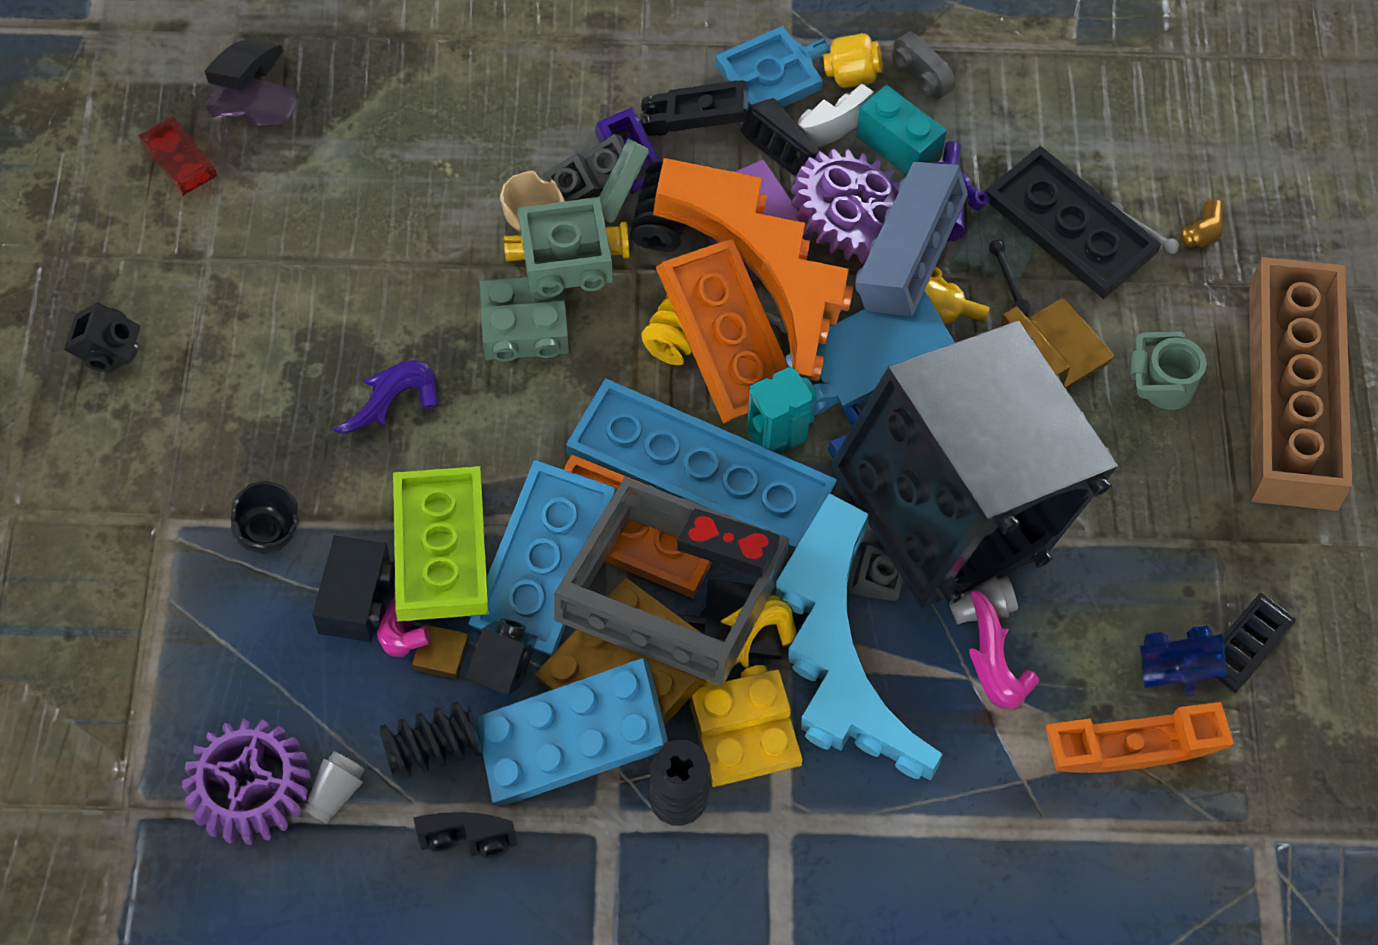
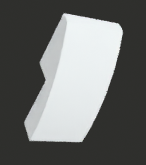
[797,84,874,148]

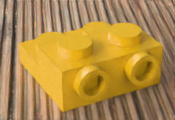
[689,665,802,787]

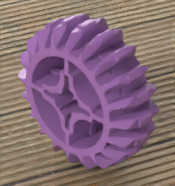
[182,718,311,845]

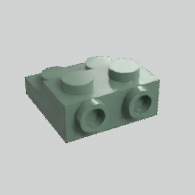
[517,197,613,297]
[479,277,569,362]

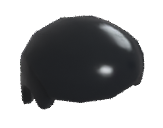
[231,481,298,554]

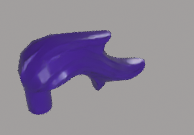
[333,360,439,433]

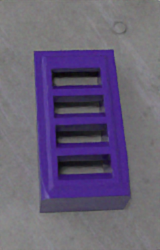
[595,107,660,194]

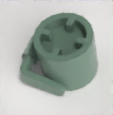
[1131,331,1207,410]

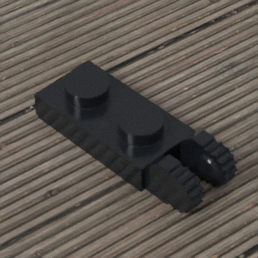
[640,80,749,137]

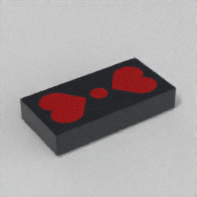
[677,508,779,578]

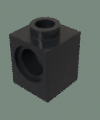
[466,618,537,695]

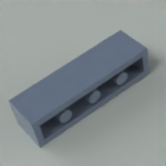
[855,162,968,317]

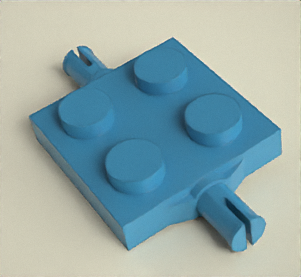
[715,26,830,109]

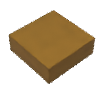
[412,624,469,680]

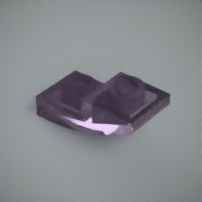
[205,79,300,126]

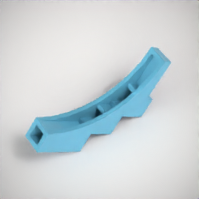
[776,493,942,781]

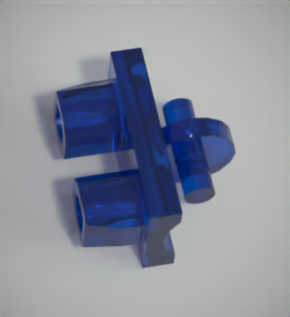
[1139,626,1227,696]

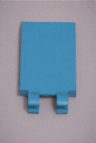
[785,290,955,416]

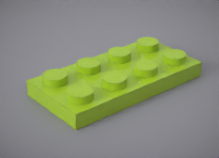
[393,466,489,622]

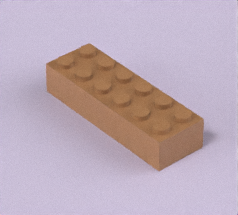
[1249,257,1352,511]

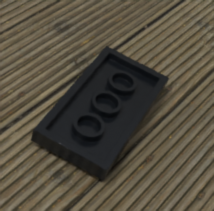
[985,145,1161,299]

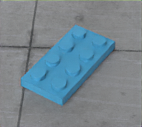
[468,460,617,656]
[476,658,668,807]

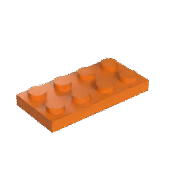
[656,238,788,424]
[563,454,712,599]

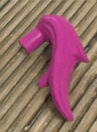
[969,590,1039,709]
[378,599,431,658]

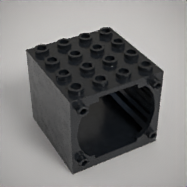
[830,321,1118,608]

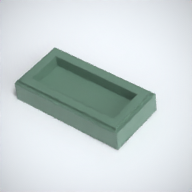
[599,138,649,223]

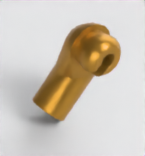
[1181,200,1224,248]

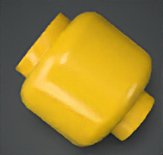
[824,33,883,88]

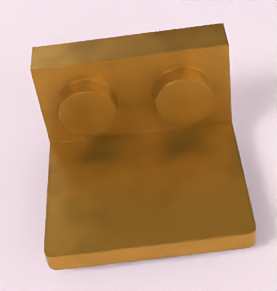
[1000,298,1114,390]

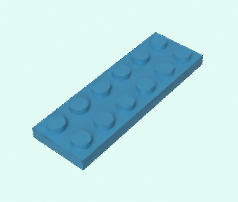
[566,378,838,554]

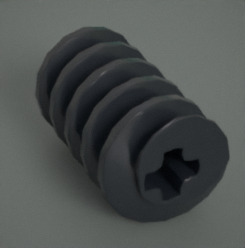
[630,160,684,252]
[379,701,483,779]
[649,740,710,826]

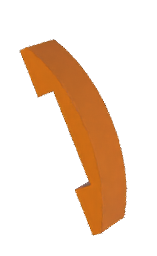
[1045,702,1234,773]

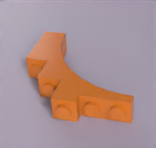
[653,158,853,382]

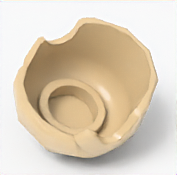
[500,171,565,232]

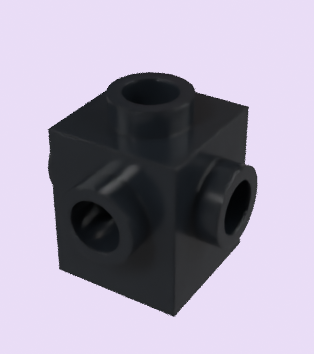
[64,302,141,373]

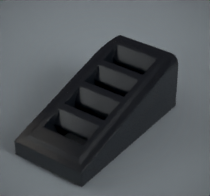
[741,97,820,177]
[1200,593,1296,693]

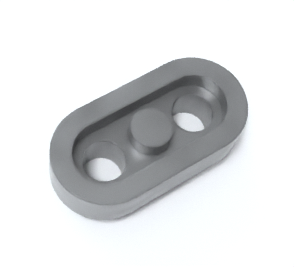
[892,32,956,99]

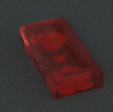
[138,116,217,196]

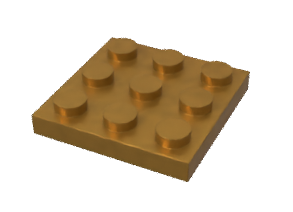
[534,577,706,726]

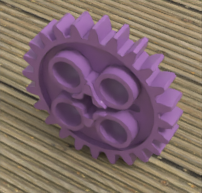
[791,149,901,264]

